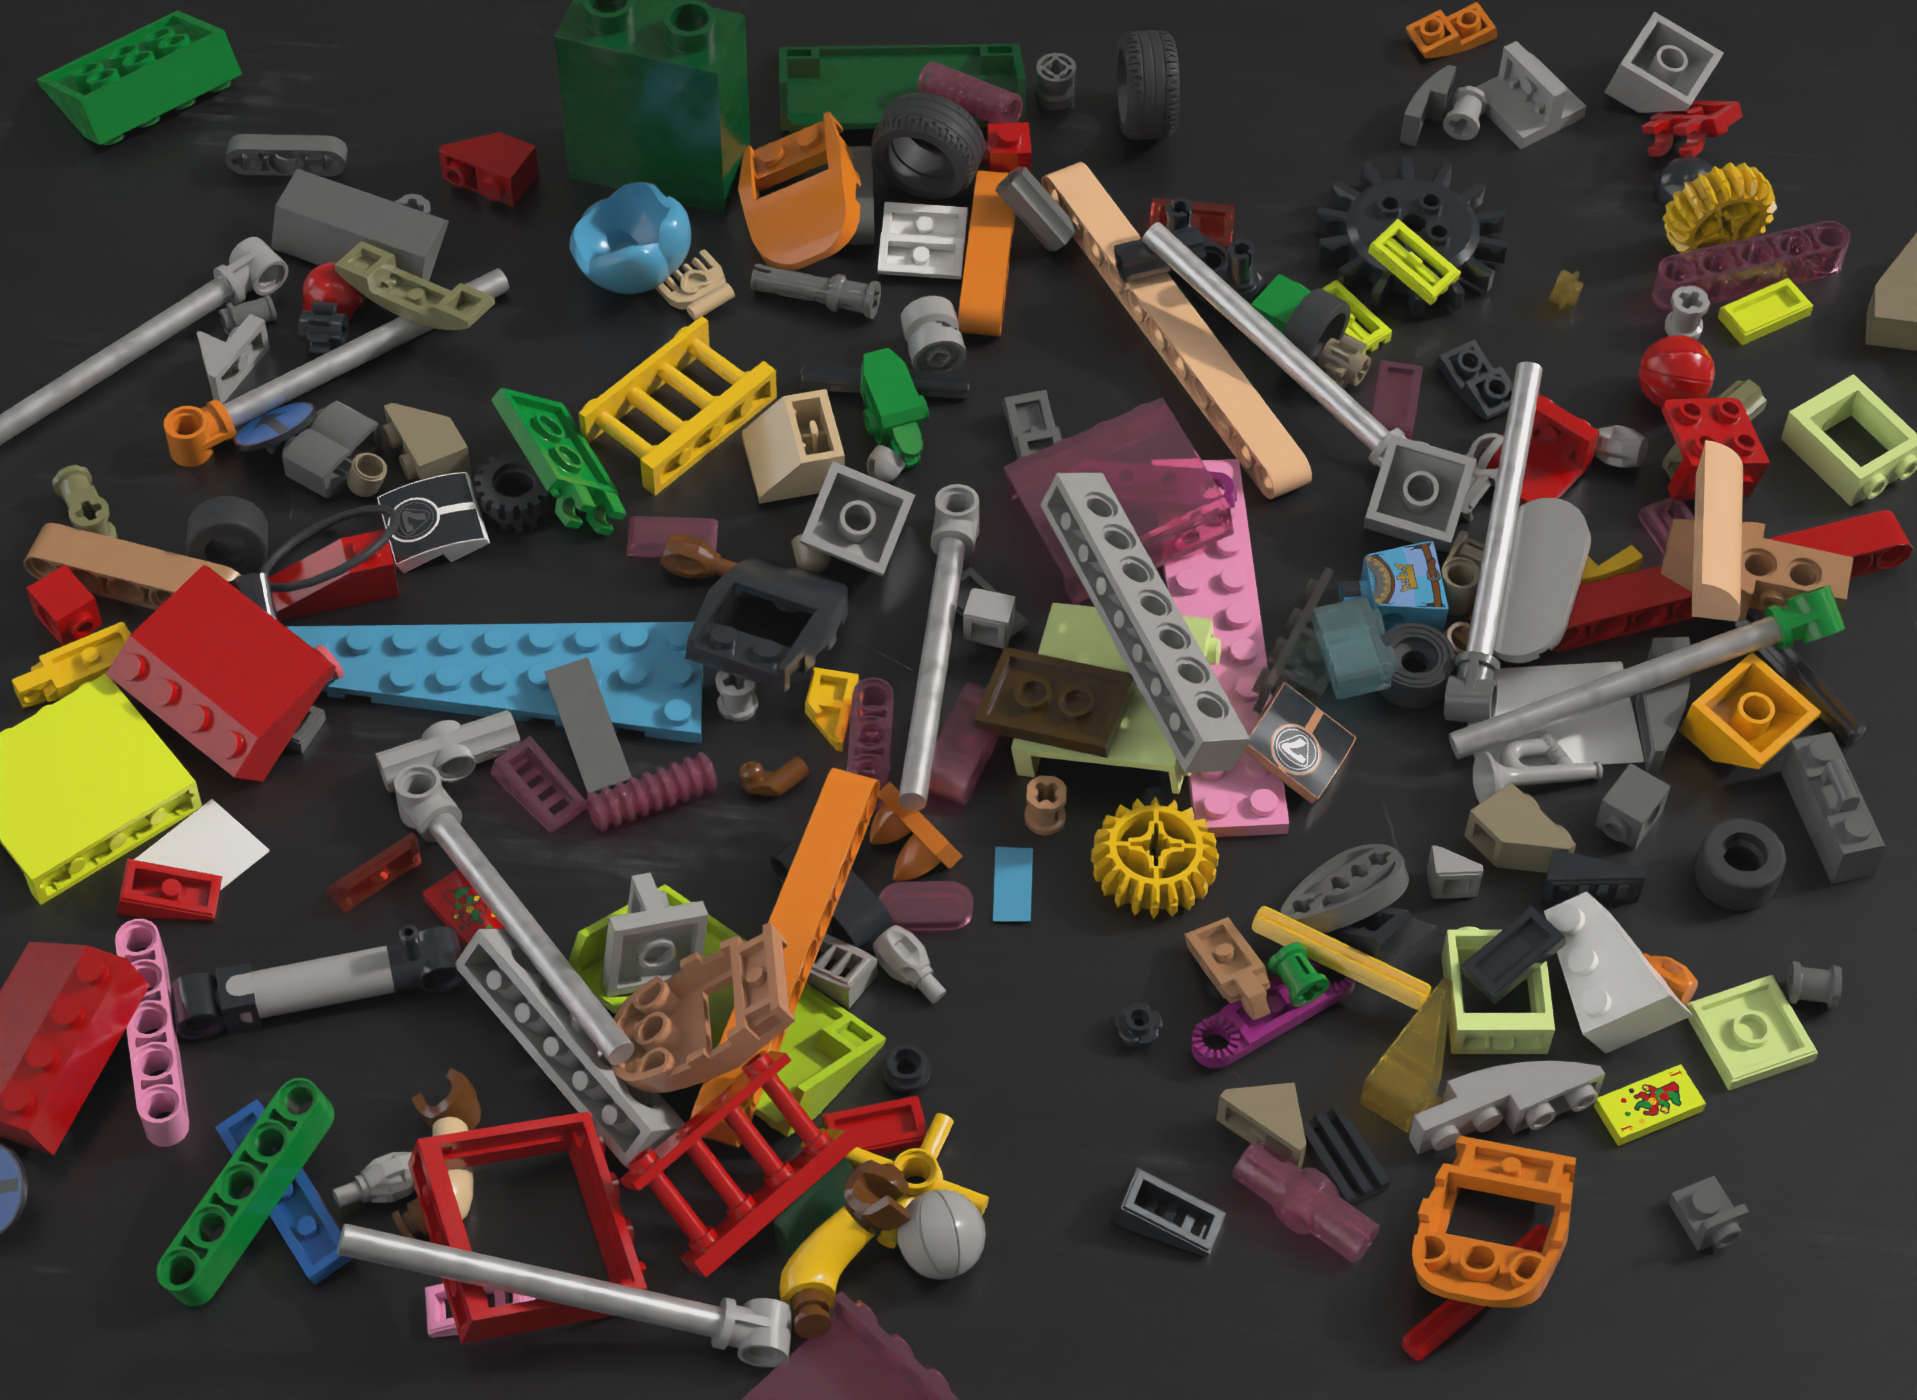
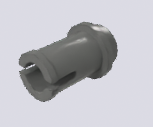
[219,295,277,335]

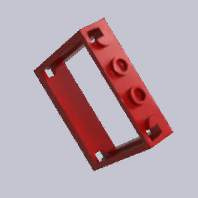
[408,1111,648,1344]

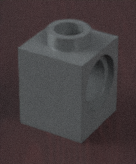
[1595,763,1671,849]

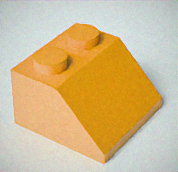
[1679,652,1821,769]

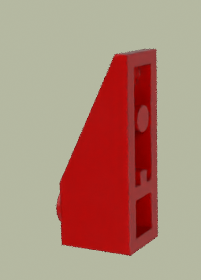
[269,529,400,621]

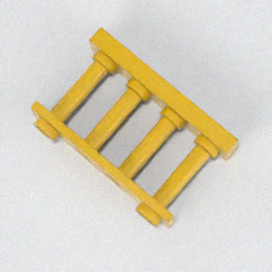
[579,316,777,496]

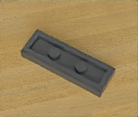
[544,657,633,799]

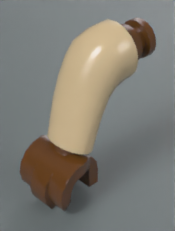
[391,1068,482,1239]

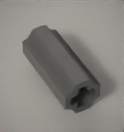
[995,166,1078,252]

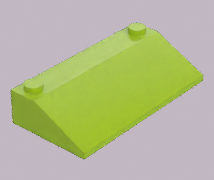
[569,884,886,1137]

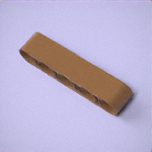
[24,523,241,610]

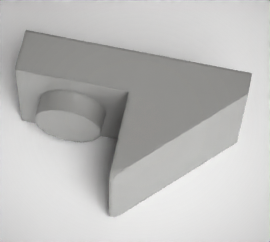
[197,314,270,404]

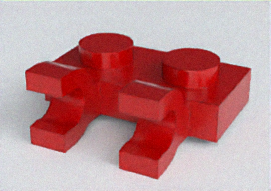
[1641,101,1743,157]

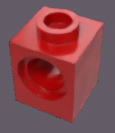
[27,565,103,646]

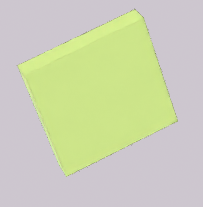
[1686,975,1818,1091]

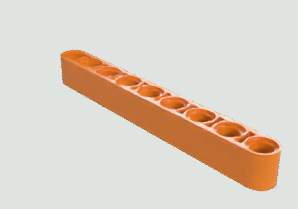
[690,768,880,1147]

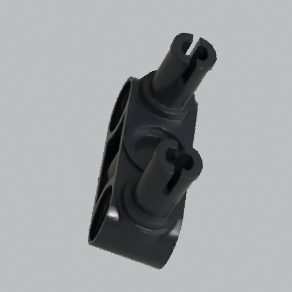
[1165,197,1267,319]

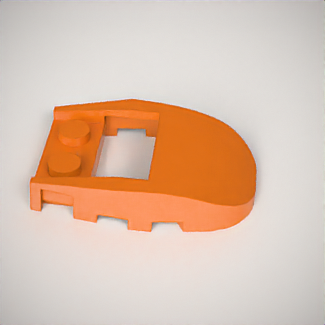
[738,112,861,271]
[1412,1136,1576,1308]

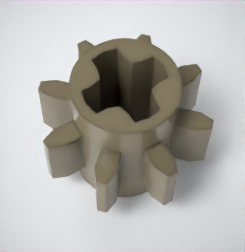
[1317,335,1371,389]

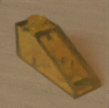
[1360,977,1452,1134]

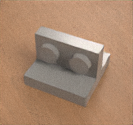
[1477,41,1587,149]
[601,873,708,997]

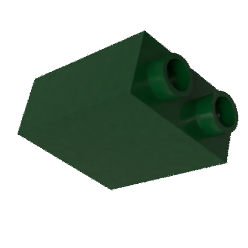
[555,0,750,215]

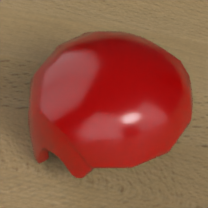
[302,262,367,323]

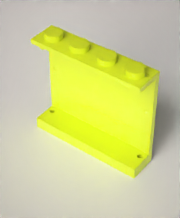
[0,673,202,905]

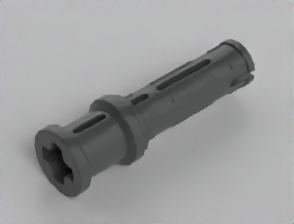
[751,263,881,319]

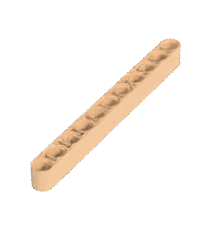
[1041,162,1312,500]

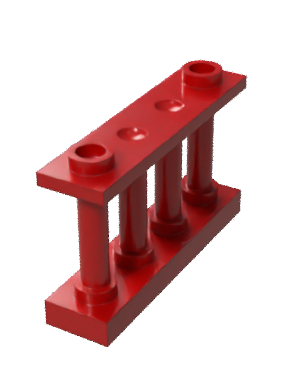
[619,1050,857,1278]

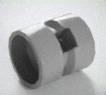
[901,296,966,372]

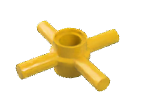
[843,1113,989,1248]

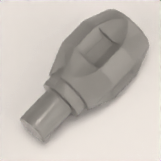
[1594,425,1648,469]
[873,925,946,1004]
[332,1152,415,1208]

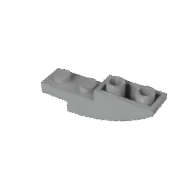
[1409,1061,1605,1155]

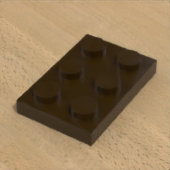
[974,647,1137,758]

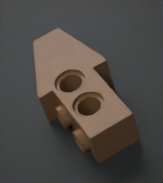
[1660,519,1853,621]

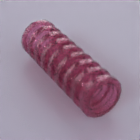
[917,61,1023,123]
[586,752,717,832]

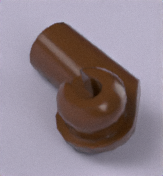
[738,756,809,797]

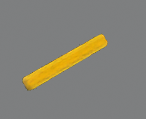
[1252,906,1431,1010]

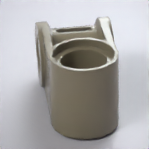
[1441,530,1485,616]

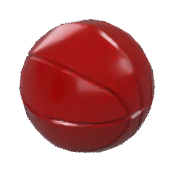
[1638,335,1715,409]

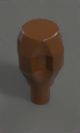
[659,534,738,579]

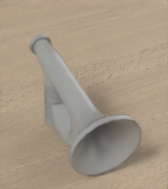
[1473,732,1603,804]

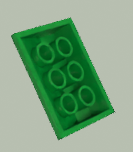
[37,10,242,145]

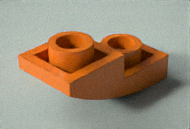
[1406,2,1498,58]

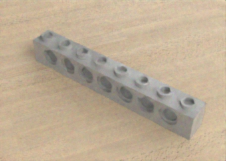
[1040,473,1250,773]

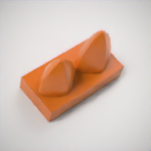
[870,782,963,882]

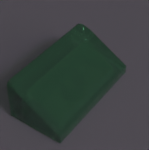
[774,1157,854,1257]

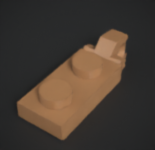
[1184,917,1271,1021]

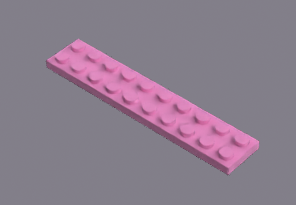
[1152,459,1289,837]

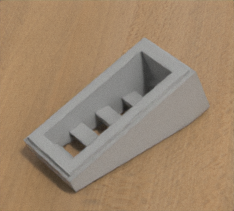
[807,934,877,1009]

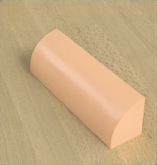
[1692,440,1743,622]

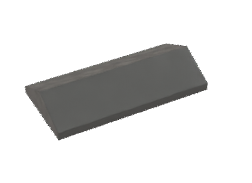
[271,169,449,281]

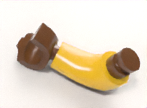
[779,1160,911,1338]

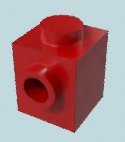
[980,122,1031,173]

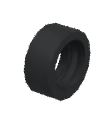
[1283,288,1350,369]

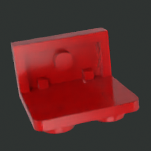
[1477,394,1600,505]
[1661,398,1770,500]

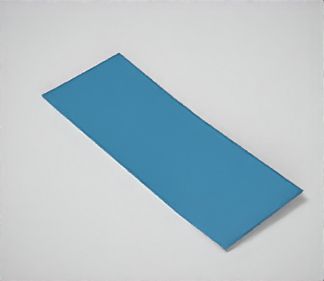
[993,847,1033,922]

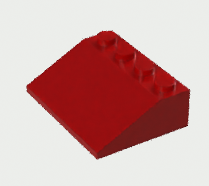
[106,565,337,782]
[0,942,150,1156]

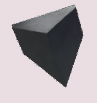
[1324,907,1437,965]

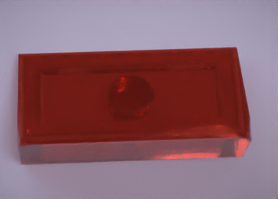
[1150,198,1235,247]
[326,832,421,913]

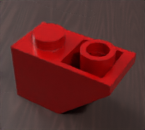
[439,132,539,207]

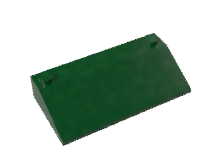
[779,44,1026,134]

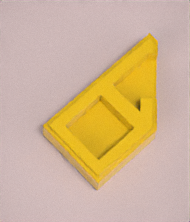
[805,667,859,752]

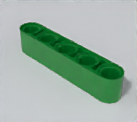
[156,1078,334,1307]

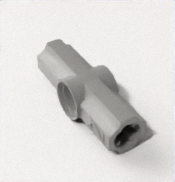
[375,710,522,793]

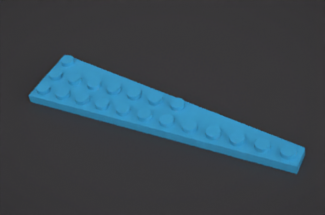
[287,622,703,744]

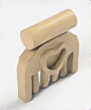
[655,249,735,321]

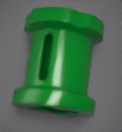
[1267,942,1329,1007]

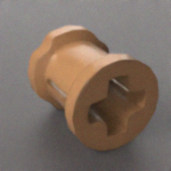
[1024,776,1067,836]

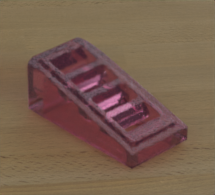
[491,736,589,833]

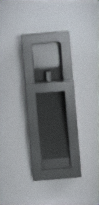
[1634,637,1691,776]

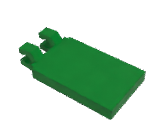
[491,387,627,536]

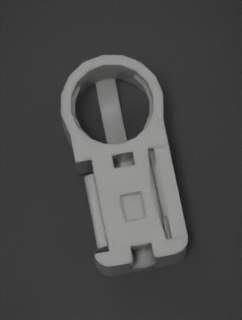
[1459,433,1504,522]

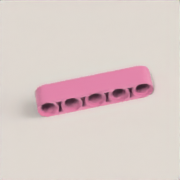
[115,919,189,1147]

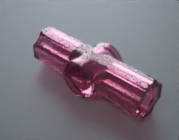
[1232,1140,1380,1263]

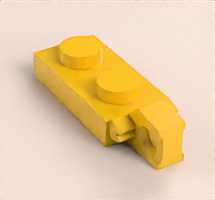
[12,622,131,709]

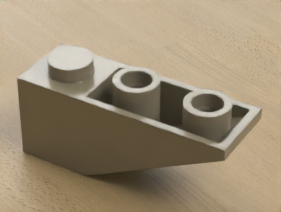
[1866,233,1917,351]

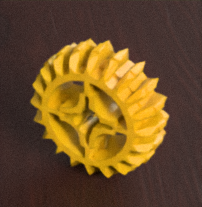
[1662,162,1777,261]
[1091,797,1219,919]

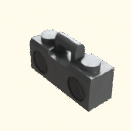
[1780,732,1886,884]

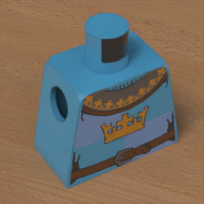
[1339,541,1449,633]

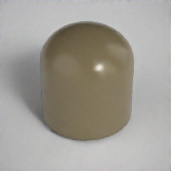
[346,453,387,497]
[791,534,832,574]

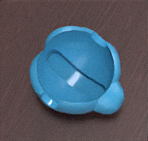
[570,182,691,295]

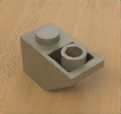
[382,403,472,482]
[1464,782,1576,873]

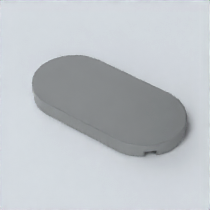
[1493,498,1591,663]

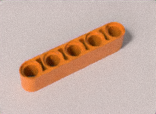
[958,170,1016,337]

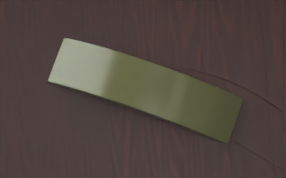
[334,241,495,330]

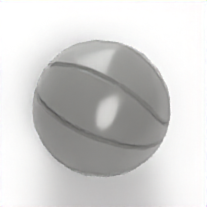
[897,1189,986,1280]

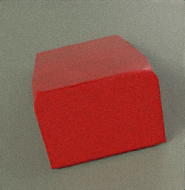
[116,859,223,921]

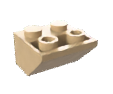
[742,389,845,504]

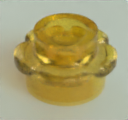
[1549,270,1584,310]

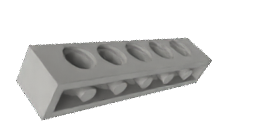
[455,928,685,1168]

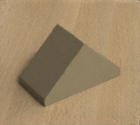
[1216,1083,1306,1174]

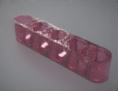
[1651,221,1851,312]

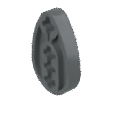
[1281,844,1409,934]

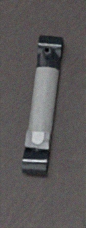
[170,925,466,1040]

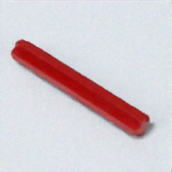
[1401,1224,1549,1361]

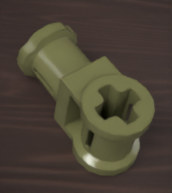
[52,465,117,539]

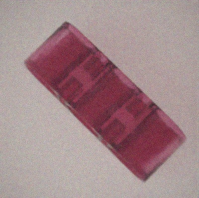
[847,677,894,813]
[928,681,1000,805]

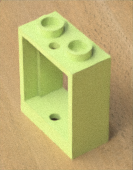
[1781,374,1917,506]
[1441,926,1555,1054]

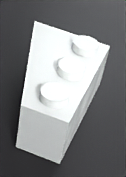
[1544,891,1693,1053]

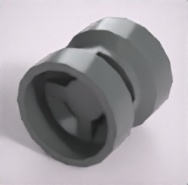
[1035,53,1077,111]

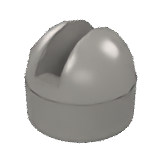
[866,445,905,483]

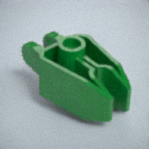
[860,348,929,471]

